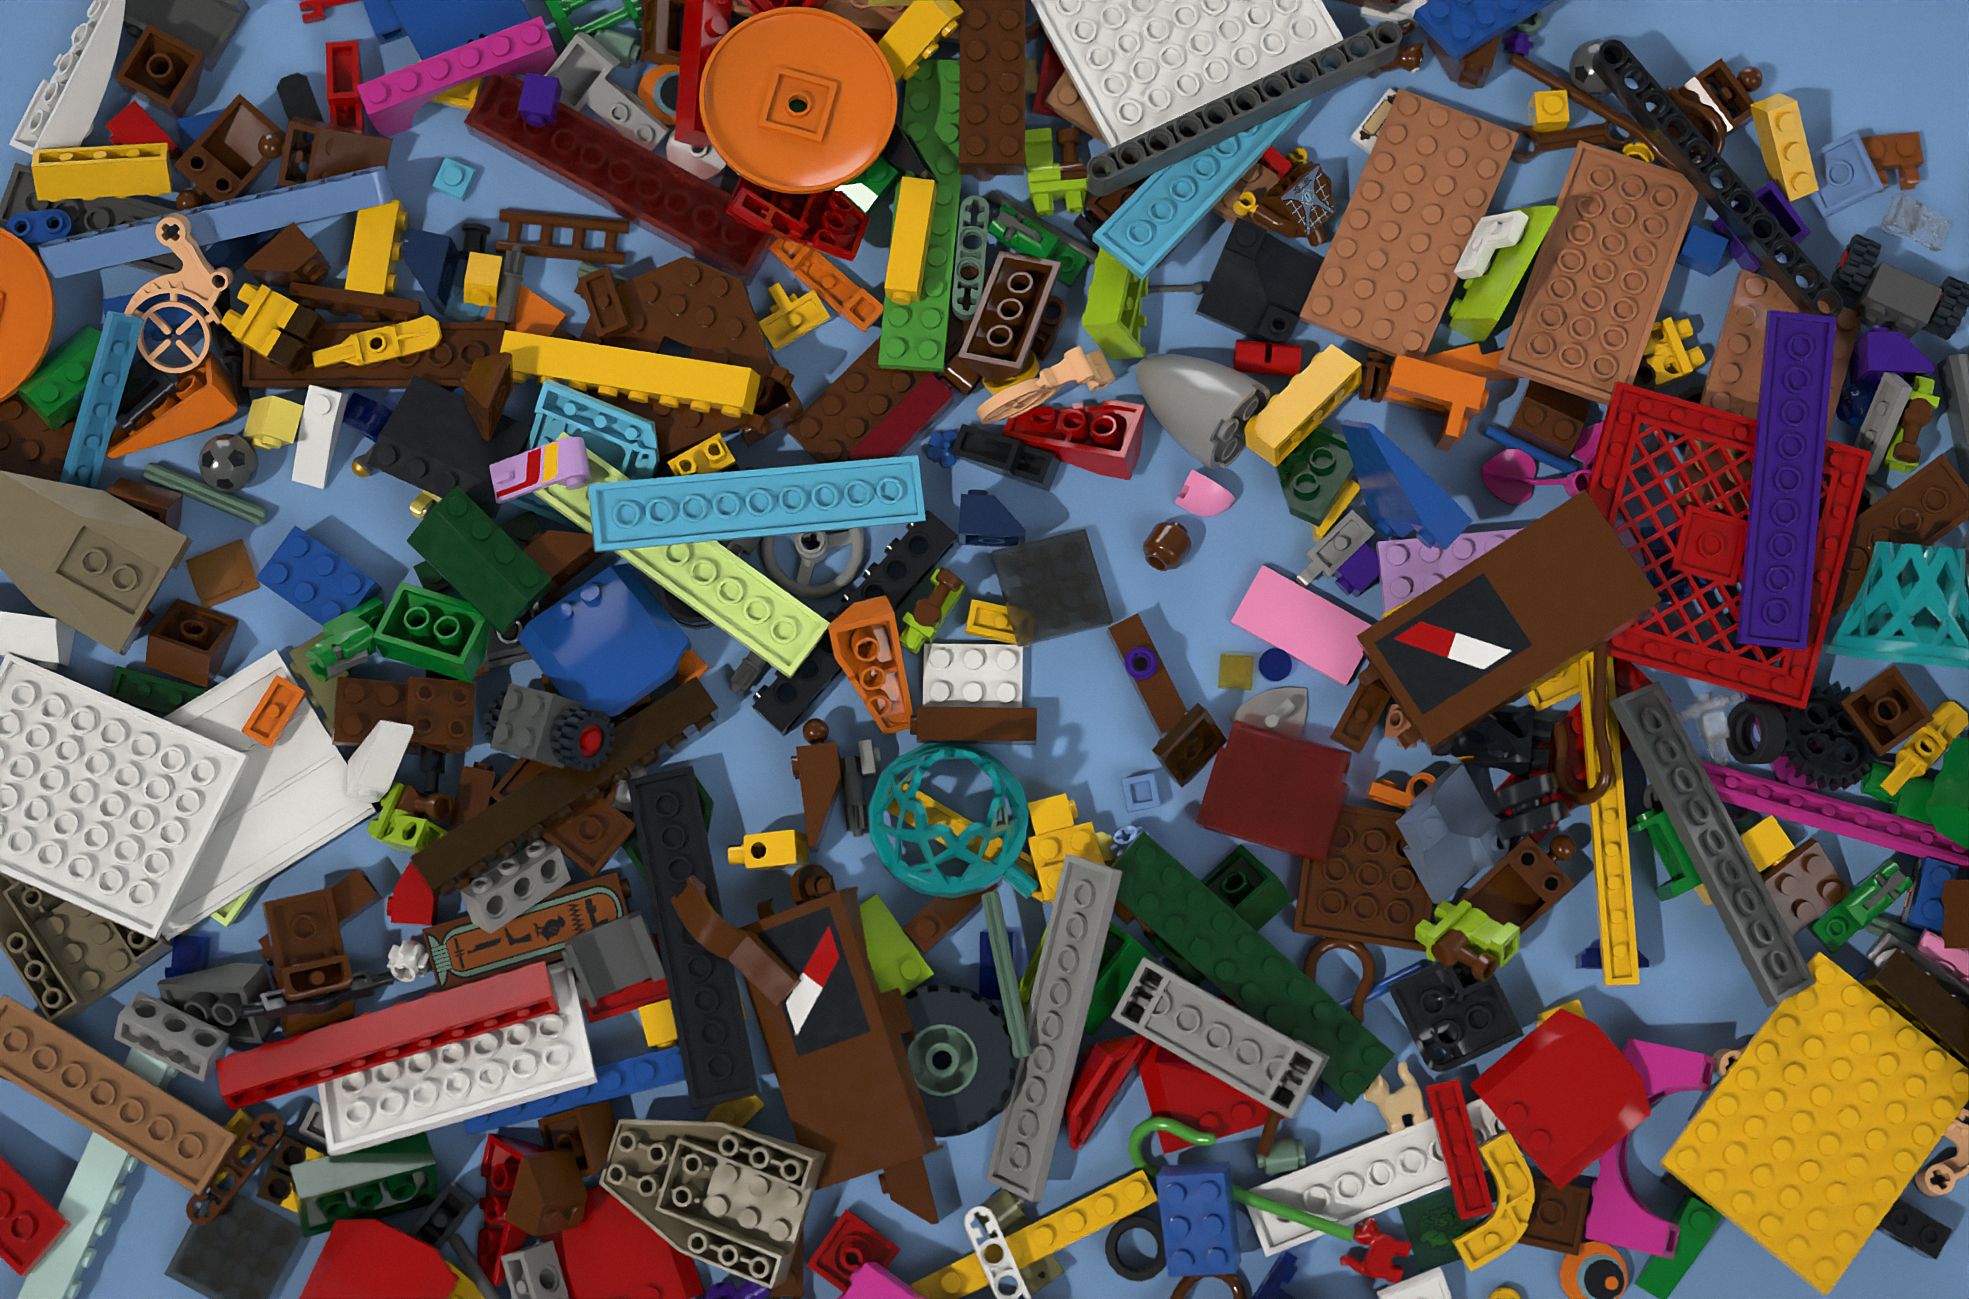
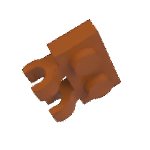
[1861,132,1924,193]

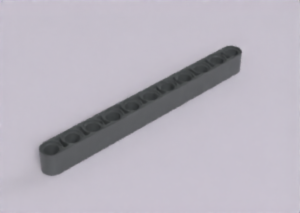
[1086,21,1402,197]

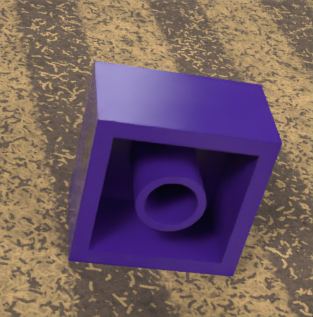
[1710,180,1811,274]

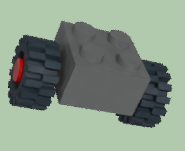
[1830,234,1969,340]
[482,683,615,771]

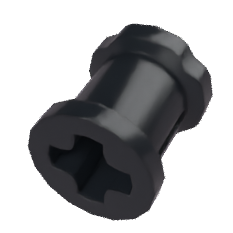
[458,223,491,261]

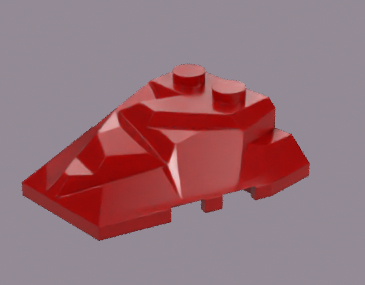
[724,176,870,262]

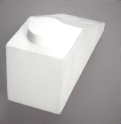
[291,385,349,489]
[346,720,413,803]

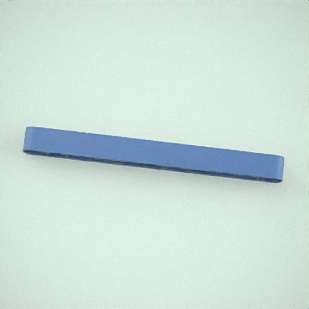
[38,166,395,279]

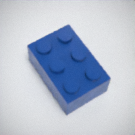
[255,525,382,626]
[1156,1162,1242,1277]

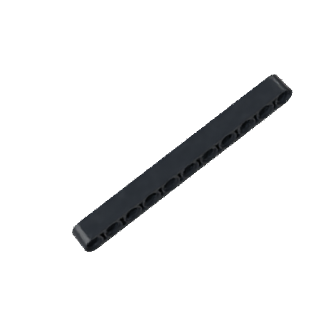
[1592,39,1843,317]

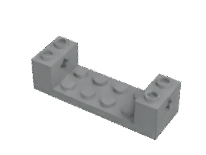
[1111,957,1330,1119]

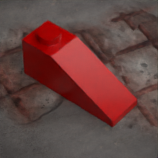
[387,824,445,926]

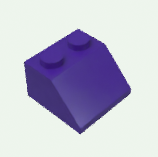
[1850,327,1935,386]

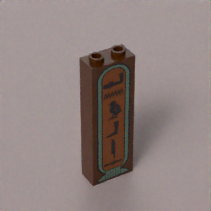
[422,872,636,992]

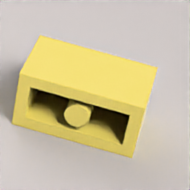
[242,395,304,451]

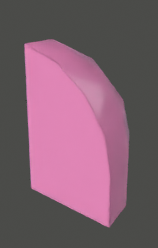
[1174,469,1236,517]

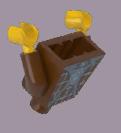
[1233,148,1335,247]

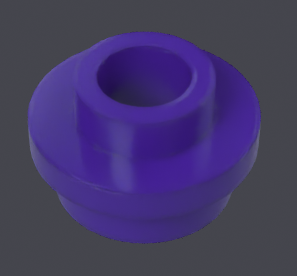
[1502,32,1534,56]
[1124,647,1158,680]

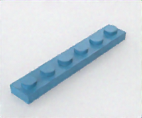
[59,310,144,489]

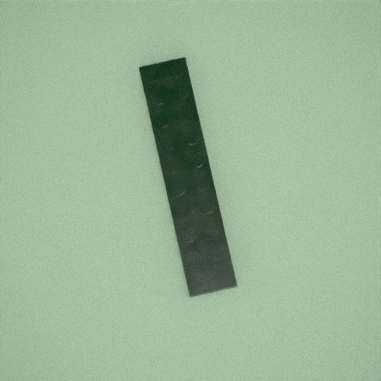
[1111,831,1395,1106]

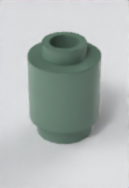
[594,29,641,69]
[1254,1136,1306,1174]

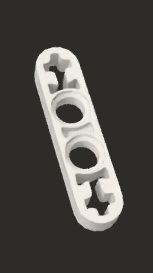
[963,1206,1031,1299]

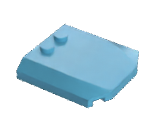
[507,379,660,534]

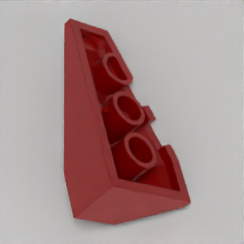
[1002,400,1146,480]
[477,1133,549,1287]

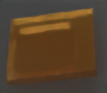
[186,539,261,609]

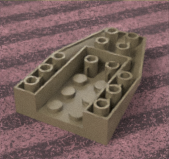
[0,471,193,656]
[0,872,175,1026]
[599,1118,826,1289]

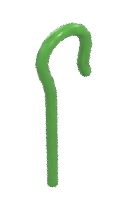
[1128,1117,1355,1242]

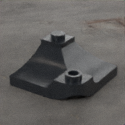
[1195,217,1323,344]
[1387,961,1524,1072]

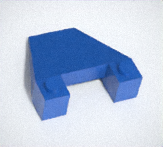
[1341,419,1473,550]

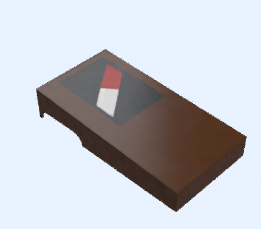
[1356,490,1662,756]
[738,875,943,1191]

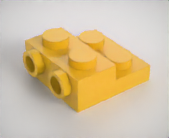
[1027,821,1105,905]

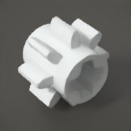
[387,940,430,982]

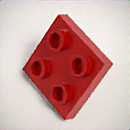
[806,1209,901,1294]

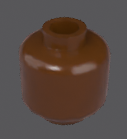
[1143,521,1191,571]

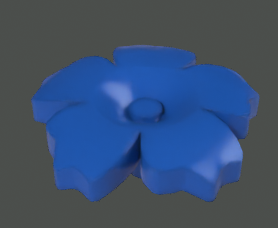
[925,430,959,468]

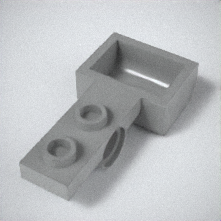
[545,32,670,156]

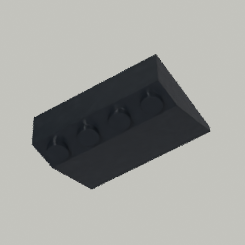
[367,376,532,518]

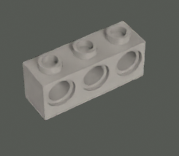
[460,838,571,934]
[114,991,229,1082]

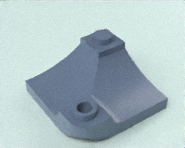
[1396,763,1511,904]

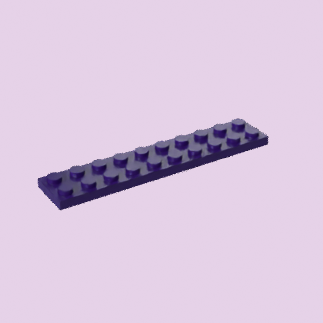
[1736,310,1837,650]

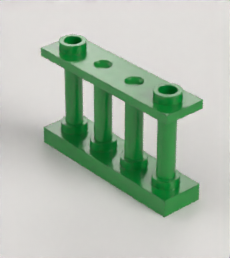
[543,0,643,47]

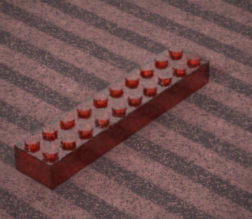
[464,74,777,286]

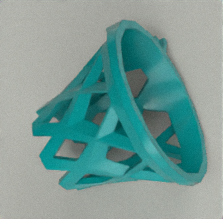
[1825,541,1969,668]
[868,742,1040,899]

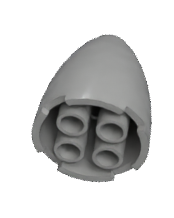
[1135,354,1270,471]

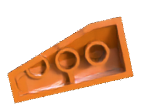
[107,351,238,459]
[828,595,913,735]

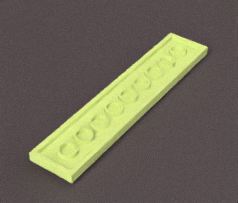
[532,431,830,679]

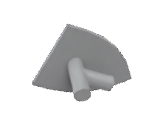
[1229,687,1308,765]

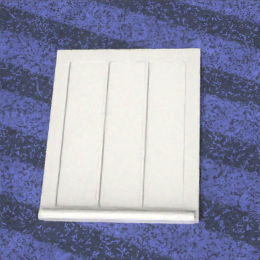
[162,649,377,941]

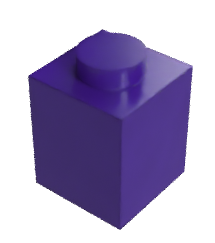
[518,72,563,127]
[1333,543,1380,598]

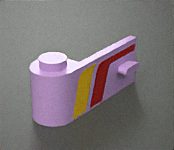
[489,437,591,504]

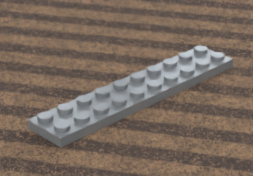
[986,854,1122,1202]

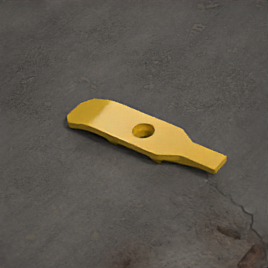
[312,315,442,368]
[1880,702,1969,797]

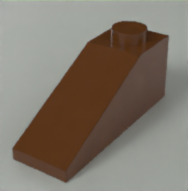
[902,872,998,955]

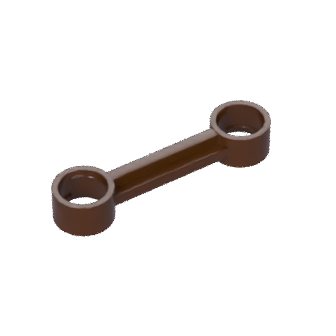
[1510,113,1634,164]

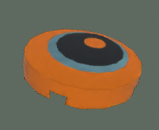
[637,64,680,129]
[1558,1241,1628,1299]

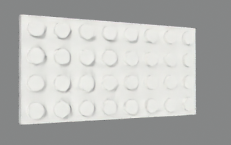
[318,961,597,1156]

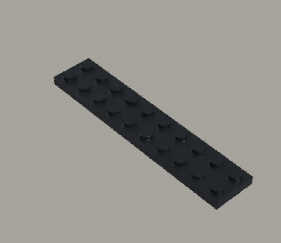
[627,766,760,1110]

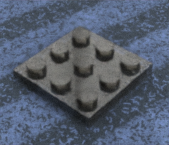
[991,529,1114,647]
[164,1182,303,1299]

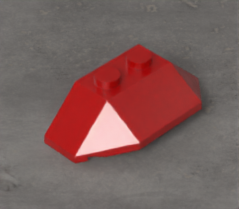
[1063,1034,1151,1151]

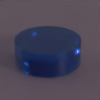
[1258,648,1292,682]

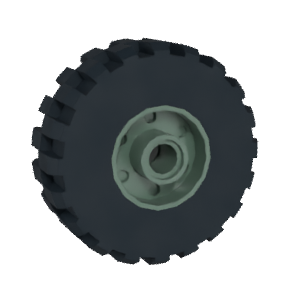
[900,984,1018,1137]

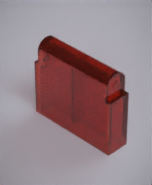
[1196,720,1352,865]

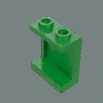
[1627,808,1703,902]

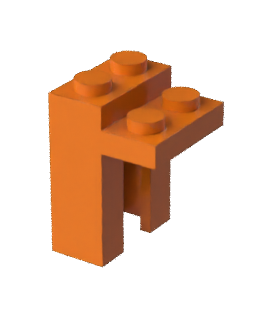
[1382,354,1490,451]

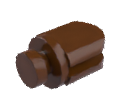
[1358,352,1390,403]

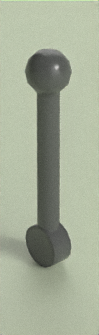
[1148,282,1205,295]

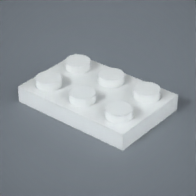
[923,643,1023,708]

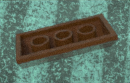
[958,251,1062,385]

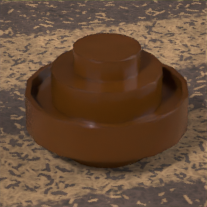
[790,864,836,906]

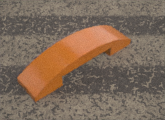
[769,238,884,333]

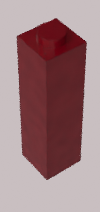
[847,373,954,461]

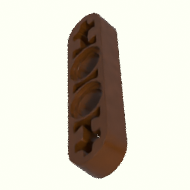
[186,1113,287,1225]

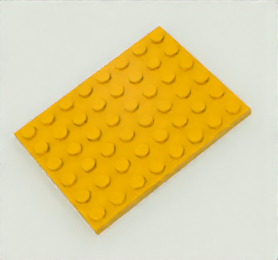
[1659,951,1969,1296]

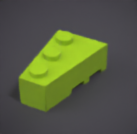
[1082,247,1149,360]

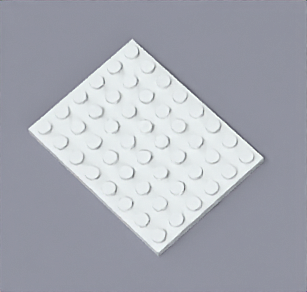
[1028,0,1344,149]
[0,653,249,941]

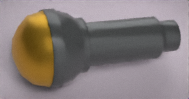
[351,444,375,478]

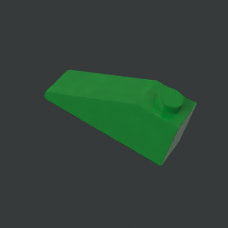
[1634,1196,1722,1299]

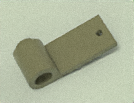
[974,1188,1065,1296]

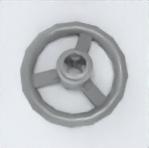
[761,528,865,599]

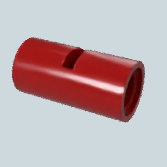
[1233,339,1302,377]

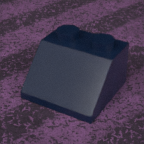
[401,228,460,316]
[959,489,1026,548]

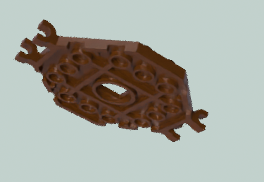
[552,256,795,461]

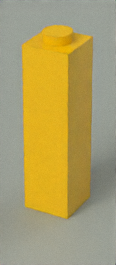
[884,176,937,305]

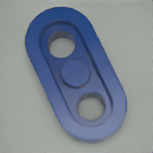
[6,209,75,247]

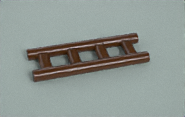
[495,209,630,265]

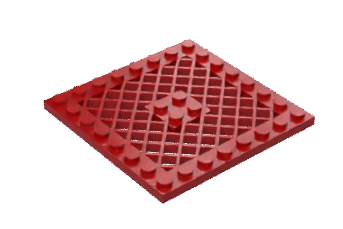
[1586,381,1872,709]

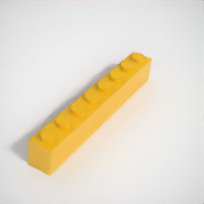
[500,330,761,418]

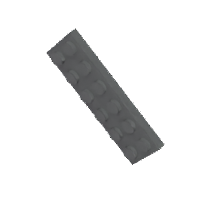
[0,163,183,276]

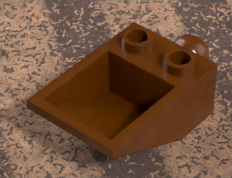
[1637,58,1763,161]
[174,93,286,211]
[258,116,393,187]
[791,718,843,852]
[1455,834,1577,950]

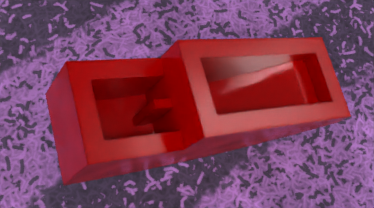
[326,40,367,133]

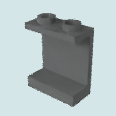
[562,908,665,1008]

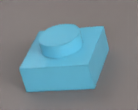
[432,157,477,202]

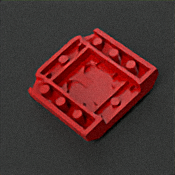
[1137,995,1287,1154]
[1470,1008,1651,1190]
[540,1186,705,1299]
[299,1219,460,1299]

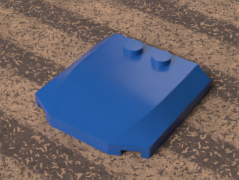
[518,563,692,717]

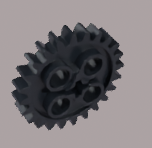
[1779,685,1876,792]

